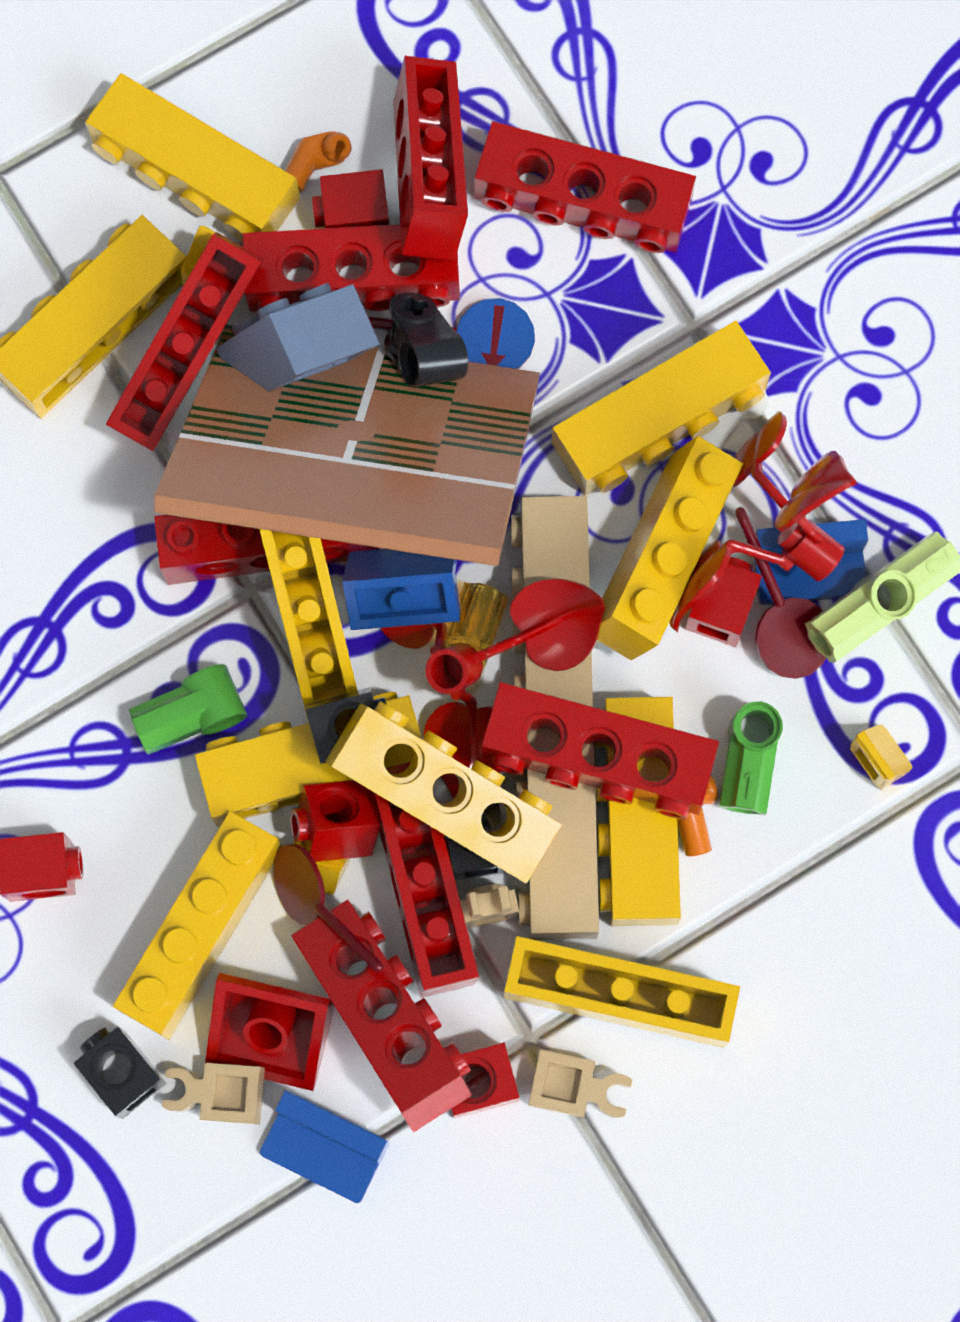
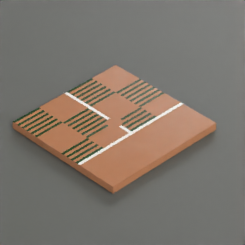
[154,325,540,566]

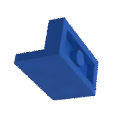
[754,519,868,605]
[342,549,461,630]
[260,1090,390,1204]

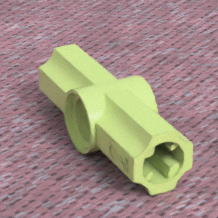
[805,532,960,663]

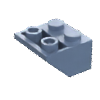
[216,283,380,392]

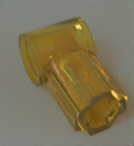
[445,582,509,695]

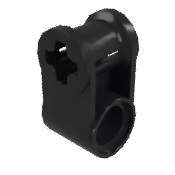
[383,292,468,388]

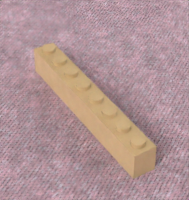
[511,496,599,940]

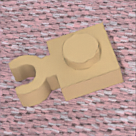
[460,884,519,929]
[528,1049,633,1119]
[162,1063,265,1125]

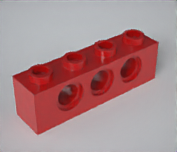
[393,56,468,260]
[474,121,697,253]
[243,224,460,312]
[105,232,263,451]
[154,514,380,585]
[482,682,719,819]
[372,762,479,998]
[291,900,472,1133]

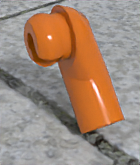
[284,131,352,193]
[677,776,719,857]

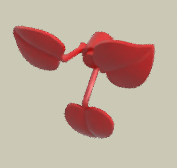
[669,411,857,633]
[381,578,606,799]

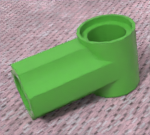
[128,664,248,755]
[718,701,783,816]

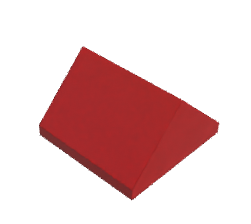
[205,973,335,1091]

